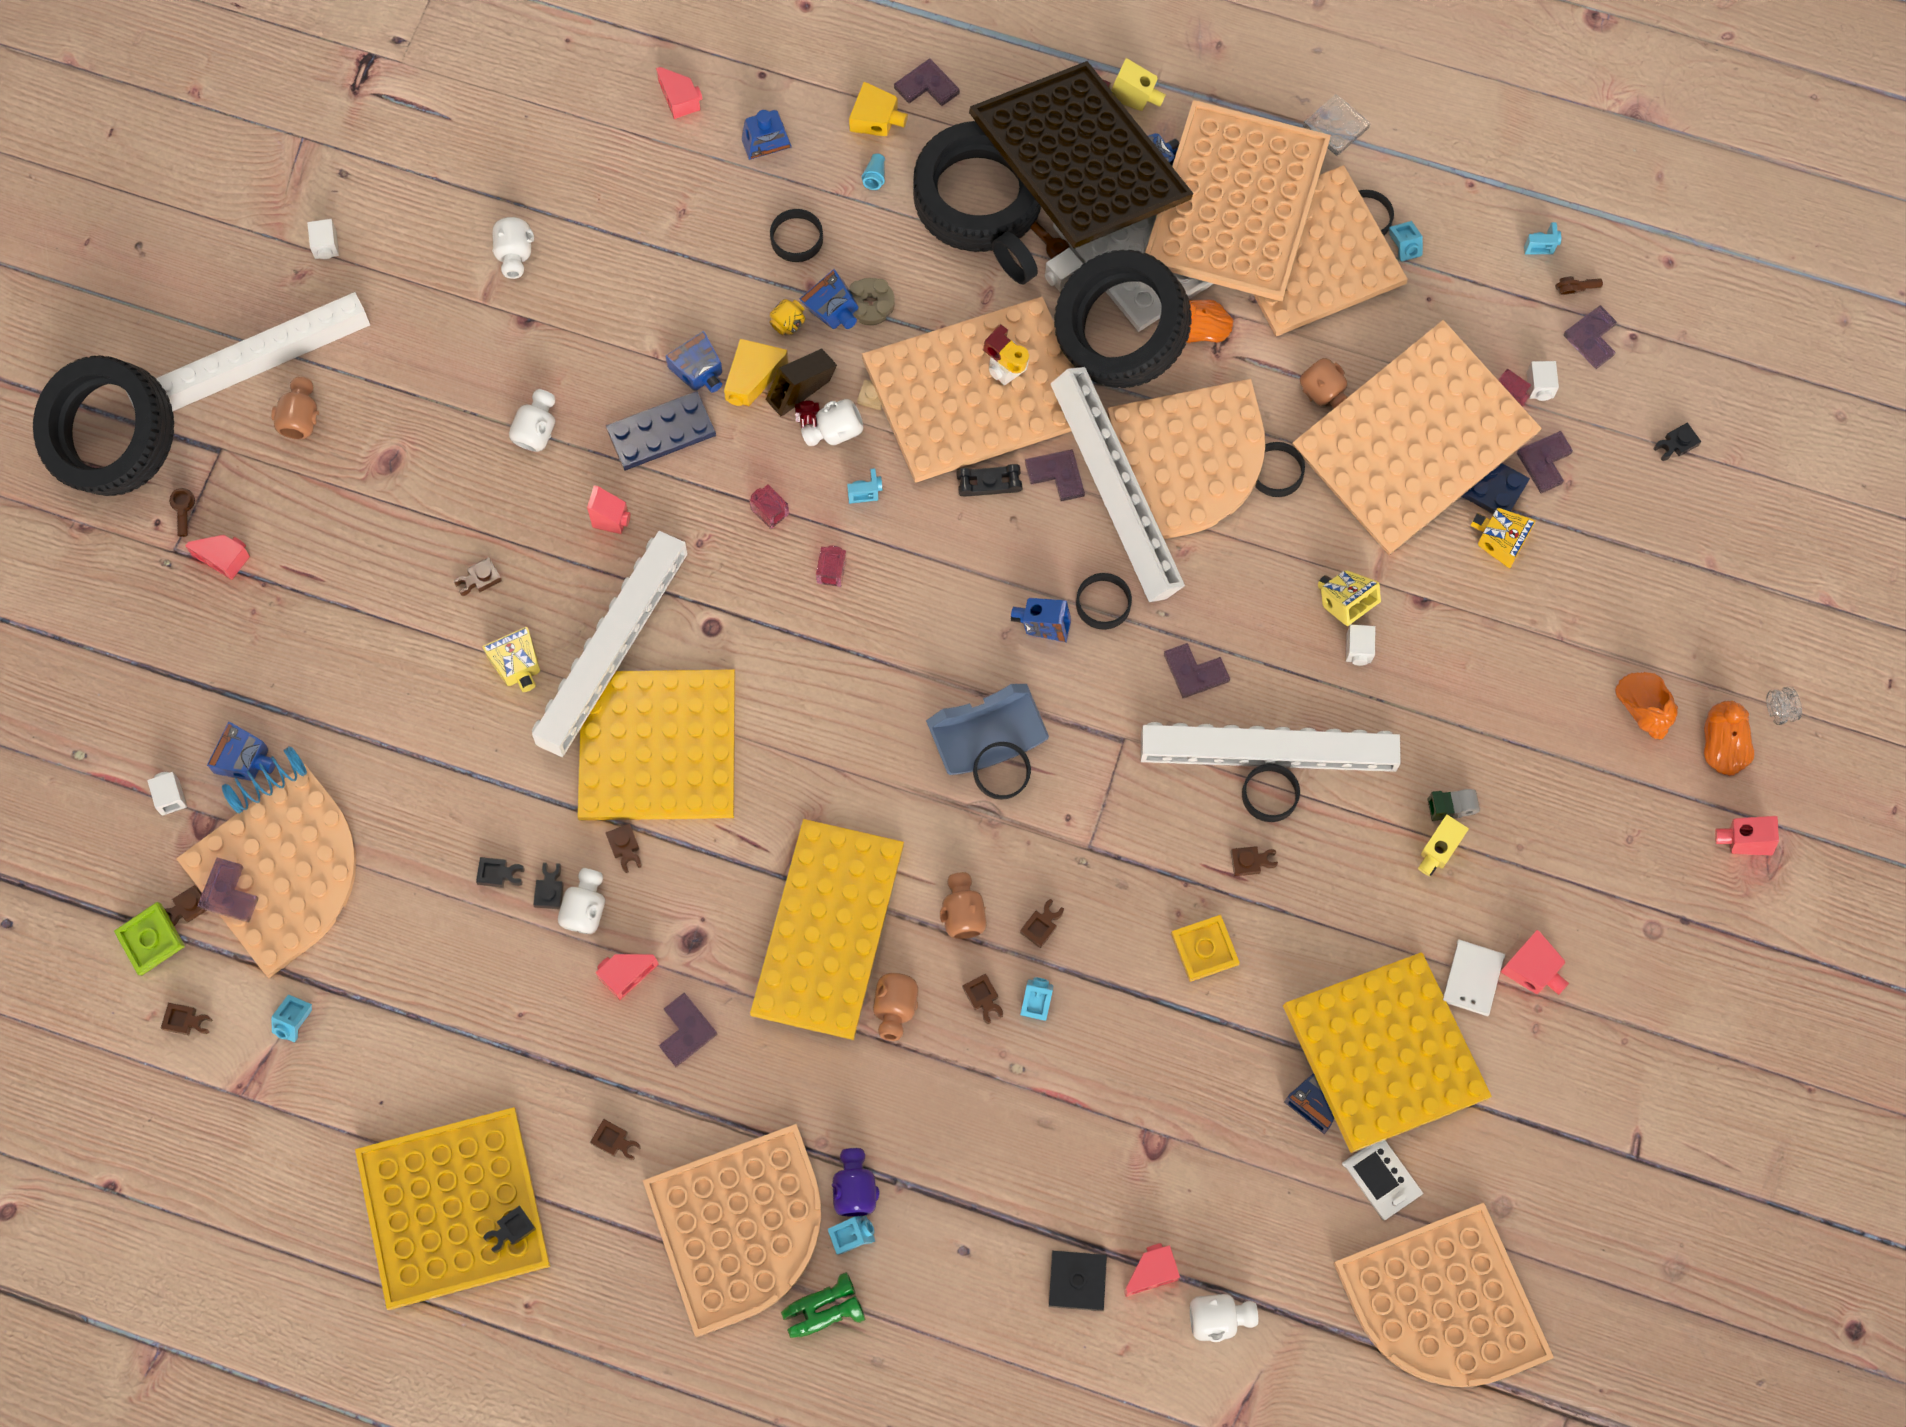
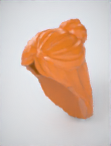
[1186,300,1234,343]
[1615,672,1678,740]
[1704,701,1754,776]

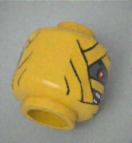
[769,299,805,336]

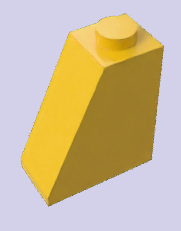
[724,339,788,406]

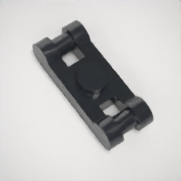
[956,464,1023,497]

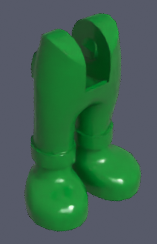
[781,1272,866,1338]

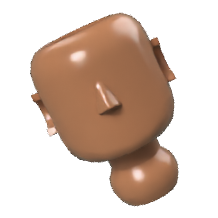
[1300,358,1348,409]
[271,377,319,440]
[940,872,987,939]
[873,973,918,1041]

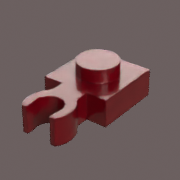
[795,400,820,428]

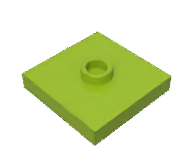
[114,902,185,976]

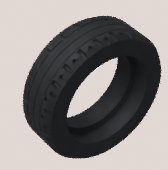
[913,121,1041,252]
[1054,249,1192,388]
[33,355,174,496]

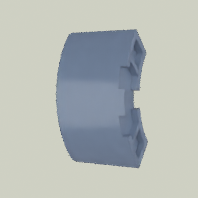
[926,684,1049,775]

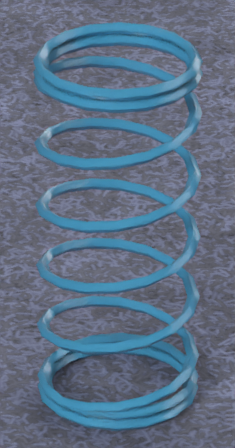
[222,746,307,814]

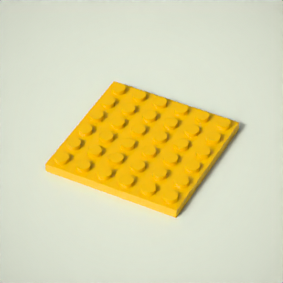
[578,669,735,820]
[1282,952,1492,1153]
[355,1107,551,1310]

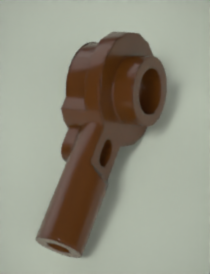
[1030,222,1070,259]
[1555,276,1603,295]
[169,488,195,537]

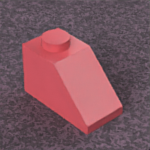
[656,67,703,119]
[587,485,631,534]
[185,535,250,580]
[595,954,659,1000]
[1124,1243,1180,1297]

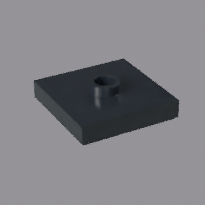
[1048,1250,1107,1311]

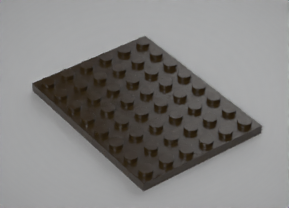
[969,61,1194,249]

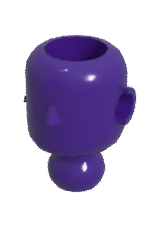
[832,1148,879,1217]

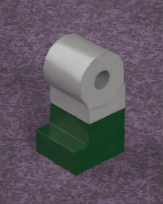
[1427,789,1480,821]

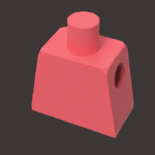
[1715,816,1779,855]
[1500,930,1569,995]

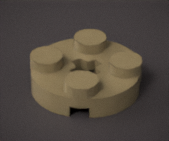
[849,278,895,325]

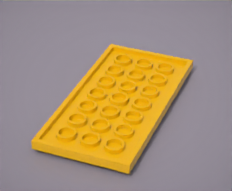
[750,819,904,1040]

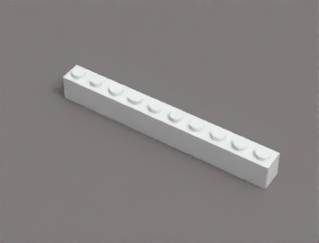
[127,292,370,411]
[1051,367,1185,602]
[532,531,687,758]
[1141,722,1400,772]

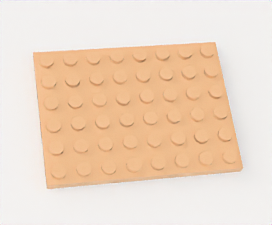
[1145,100,1331,301]
[862,297,1075,483]
[1292,320,1542,555]

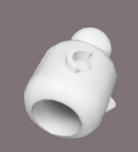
[492,217,534,279]
[509,389,556,452]
[801,399,864,446]
[558,868,605,934]
[1190,1294,1258,1342]

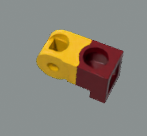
[983,324,1029,373]

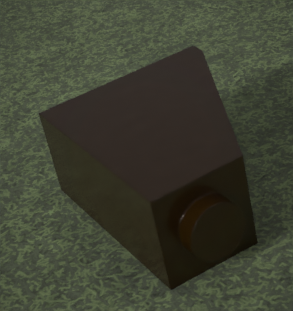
[765,348,837,417]

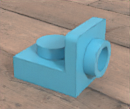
[1389,221,1423,261]
[1524,222,1561,254]
[847,468,883,504]
[1020,977,1054,1021]
[271,994,312,1042]
[828,1216,875,1255]

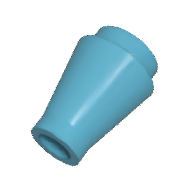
[861,154,885,190]

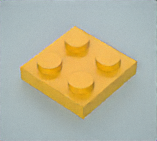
[1171,915,1240,982]

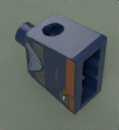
[1284,1073,1335,1134]

